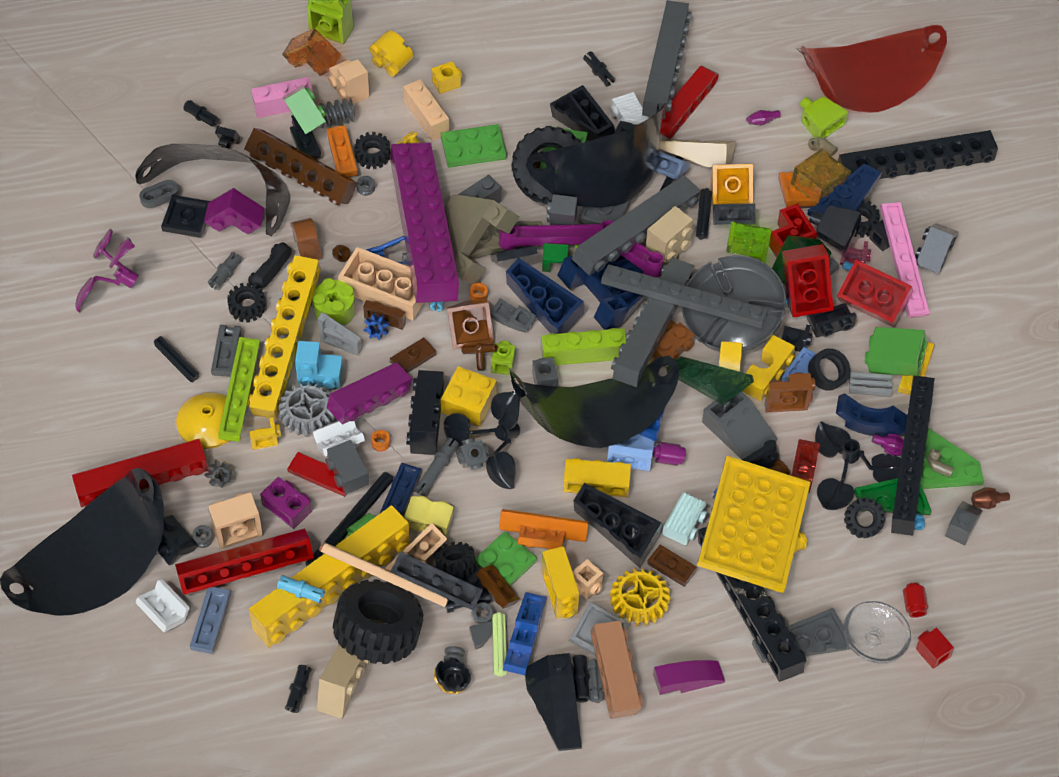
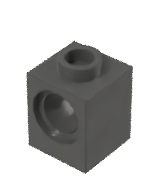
[532,358,558,386]

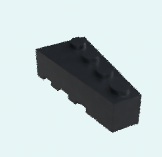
[406,370,444,455]
[573,483,662,568]

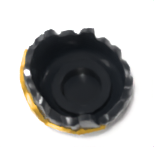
[434,658,471,694]

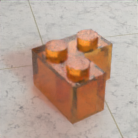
[282,28,341,76]

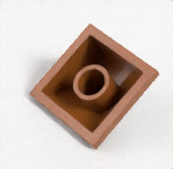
[447,298,494,349]

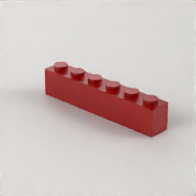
[72,439,208,507]
[175,528,314,595]

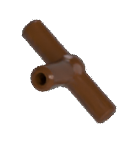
[461,343,498,370]

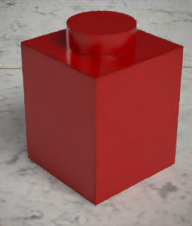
[916,627,954,669]

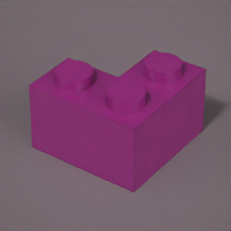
[204,188,265,234]

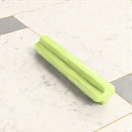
[492,612,507,677]

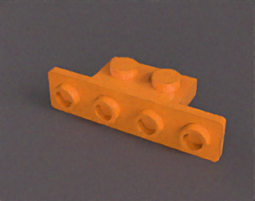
[499,509,589,550]

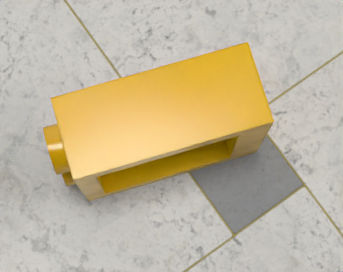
[541,546,579,619]

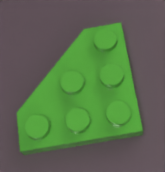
[921,428,984,489]

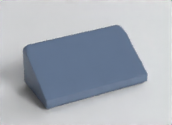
[656,152,690,180]

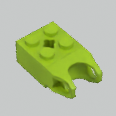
[307,0,353,45]

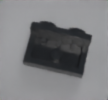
[807,303,857,338]
[157,515,197,565]

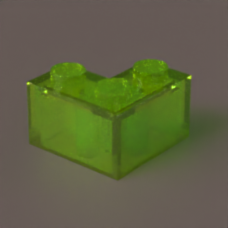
[726,222,772,264]

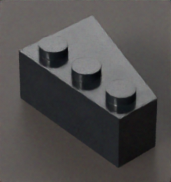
[550,85,615,141]

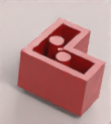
[769,203,817,258]

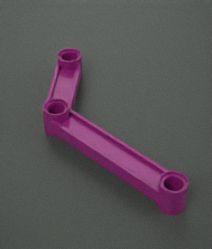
[498,220,664,278]

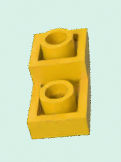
[718,342,743,388]

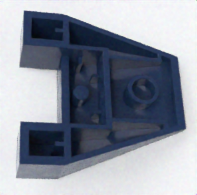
[557,255,647,330]

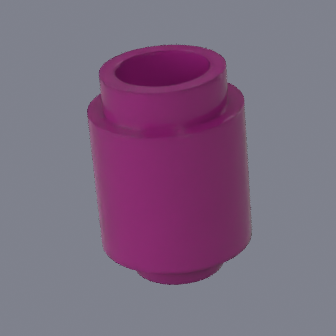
[652,441,686,466]

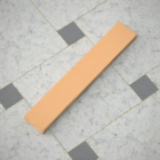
[319,542,448,607]

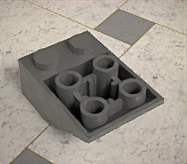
[702,386,778,460]

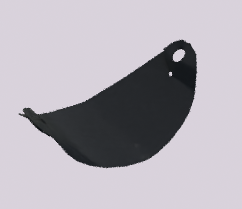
[526,103,666,208]
[509,356,680,448]
[0,468,164,616]

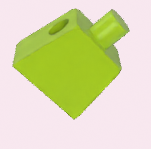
[800,97,848,138]

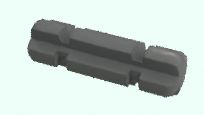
[587,658,604,703]

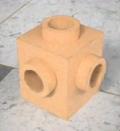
[572,559,603,600]

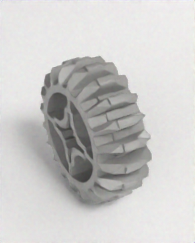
[278,382,335,437]

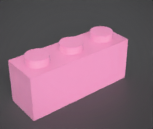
[251,77,314,118]

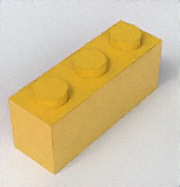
[563,458,631,498]

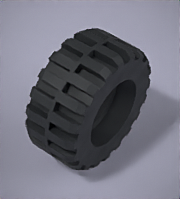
[511,126,582,205]
[333,579,424,664]

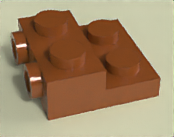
[652,320,695,367]
[764,372,815,413]

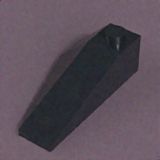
[525,653,582,751]

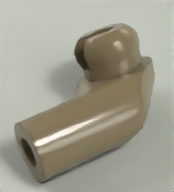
[808,137,838,156]

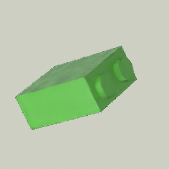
[864,327,928,376]

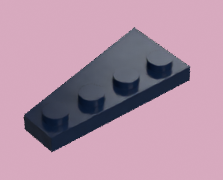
[807,164,882,216]

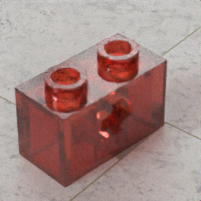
[791,439,820,493]

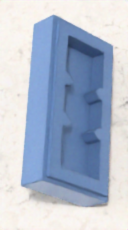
[782,347,817,382]

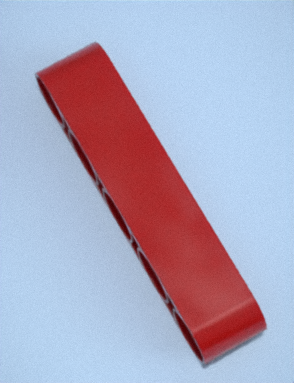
[660,65,719,139]

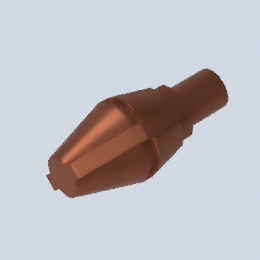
[971,487,1010,509]

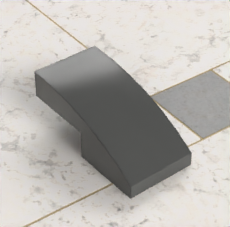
[490,298,537,333]

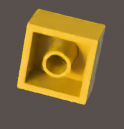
[441,366,497,427]

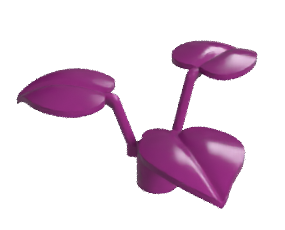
[75,228,139,313]

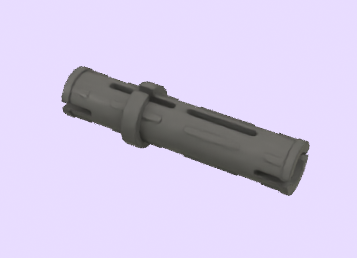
[414,438,459,496]

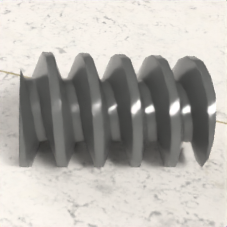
[319,97,355,129]

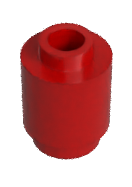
[902,583,928,618]

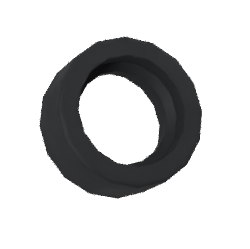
[808,348,851,391]

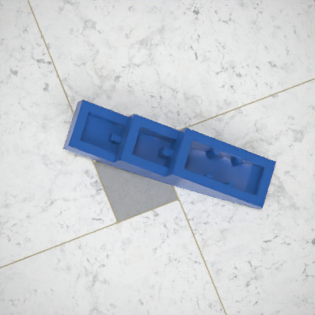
[503,592,547,675]

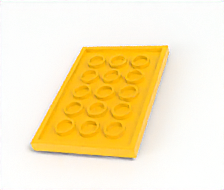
[696,456,811,593]

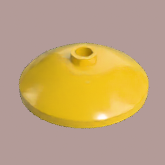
[176,392,229,449]

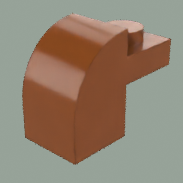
[290,218,322,259]

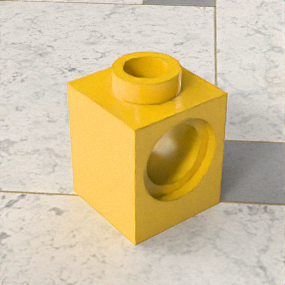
[431,61,463,94]

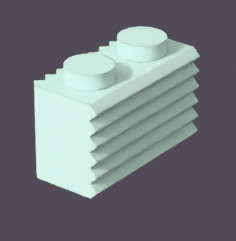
[663,492,708,546]

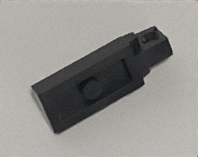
[290,115,322,159]

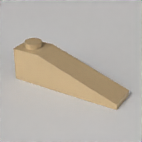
[660,139,736,167]

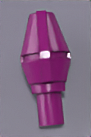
[746,110,781,125]
[871,434,904,456]

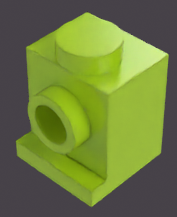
[491,341,515,375]

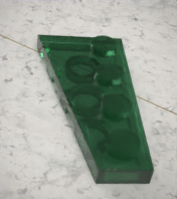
[666,356,754,405]

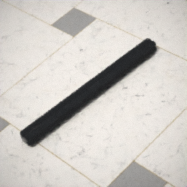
[306,472,393,567]

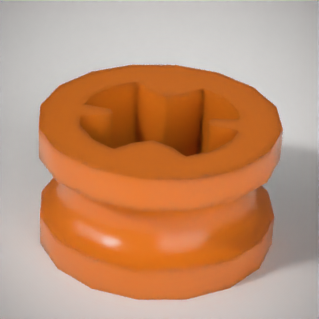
[469,282,488,300]
[371,430,391,452]

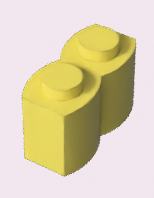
[404,496,454,537]

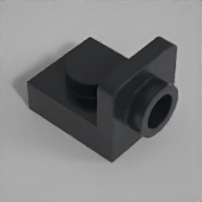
[781,324,813,352]

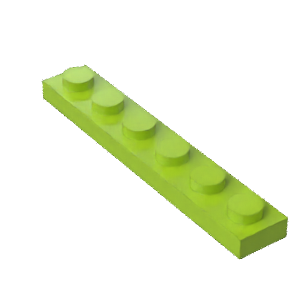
[218,337,260,442]

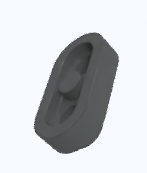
[139,180,179,208]

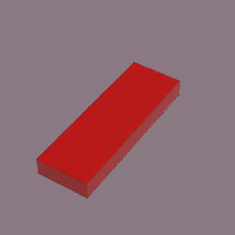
[287,452,347,497]

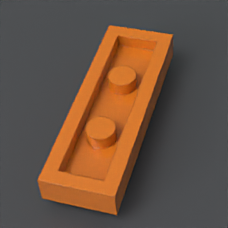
[326,125,358,177]

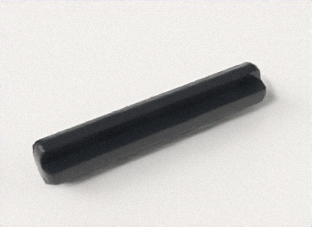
[696,188,712,240]
[154,336,199,383]

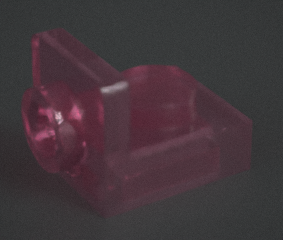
[840,241,871,266]

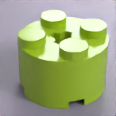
[312,278,355,326]

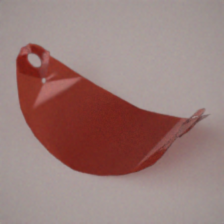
[796,25,947,113]

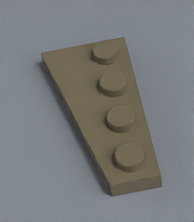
[469,221,543,259]

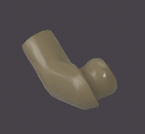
[927,449,954,477]

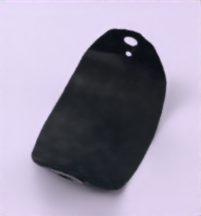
[135,144,291,237]

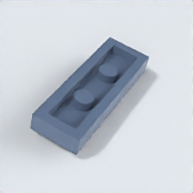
[190,587,231,654]

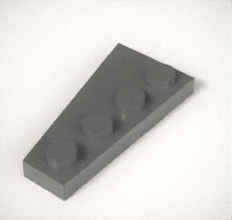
[752,608,854,663]

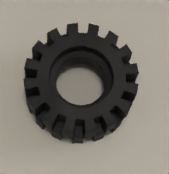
[354,132,391,170]
[854,201,880,238]
[227,283,266,323]
[844,497,886,539]
[434,542,476,578]

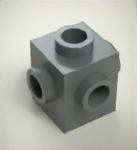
[456,438,489,470]

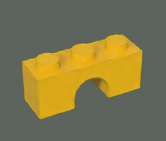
[740,335,796,402]

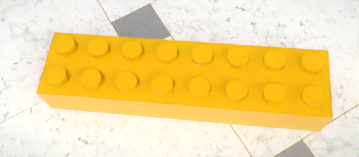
[248,505,410,648]

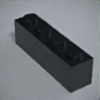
[391,550,483,610]

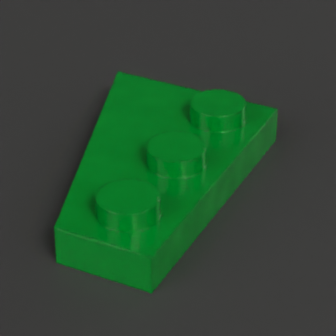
[854,478,932,515]

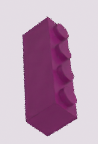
[327,362,412,425]

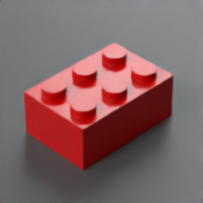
[782,244,834,317]
[837,260,913,327]

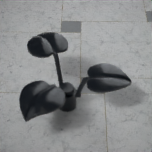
[443,391,520,489]
[815,421,901,510]

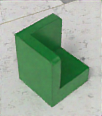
[542,243,568,272]

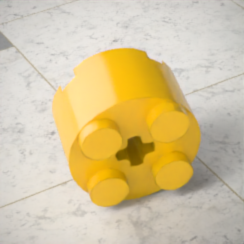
[368,30,414,77]

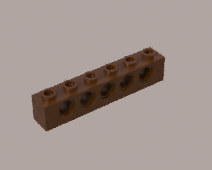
[244,128,358,206]

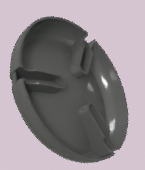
[682,255,786,352]

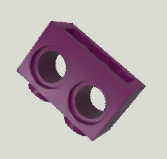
[260,476,312,529]

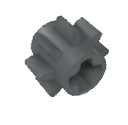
[204,459,233,488]

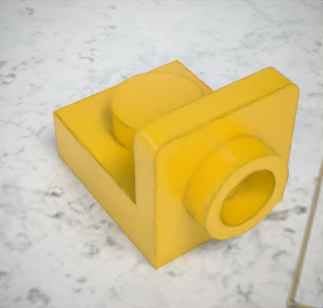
[249,417,281,450]

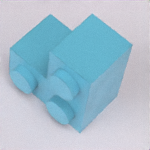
[295,341,343,389]

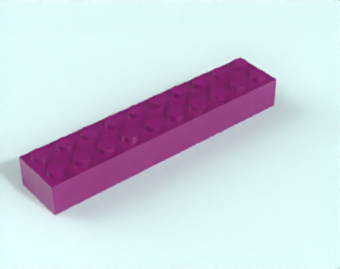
[390,142,459,303]

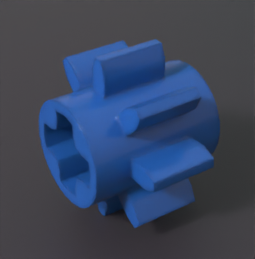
[363,313,390,340]

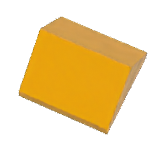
[710,163,753,204]

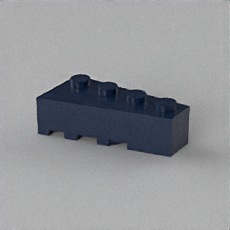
[506,258,584,334]

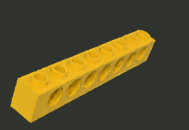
[248,255,321,420]

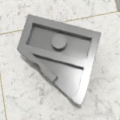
[318,313,362,356]

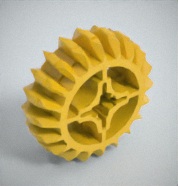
[610,567,671,626]

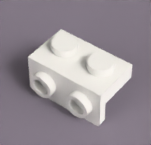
[312,421,365,457]
[136,579,189,632]

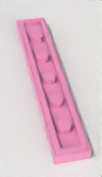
[880,202,930,318]

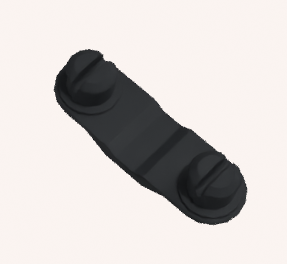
[248,242,292,288]

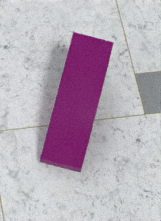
[653,660,725,695]

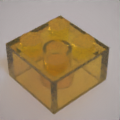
[790,149,851,204]

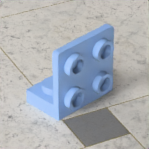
[607,434,654,471]

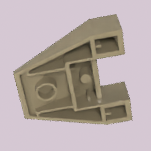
[444,194,520,284]

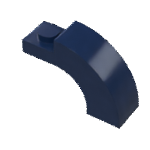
[835,393,907,437]

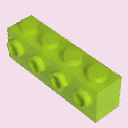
[541,328,626,366]

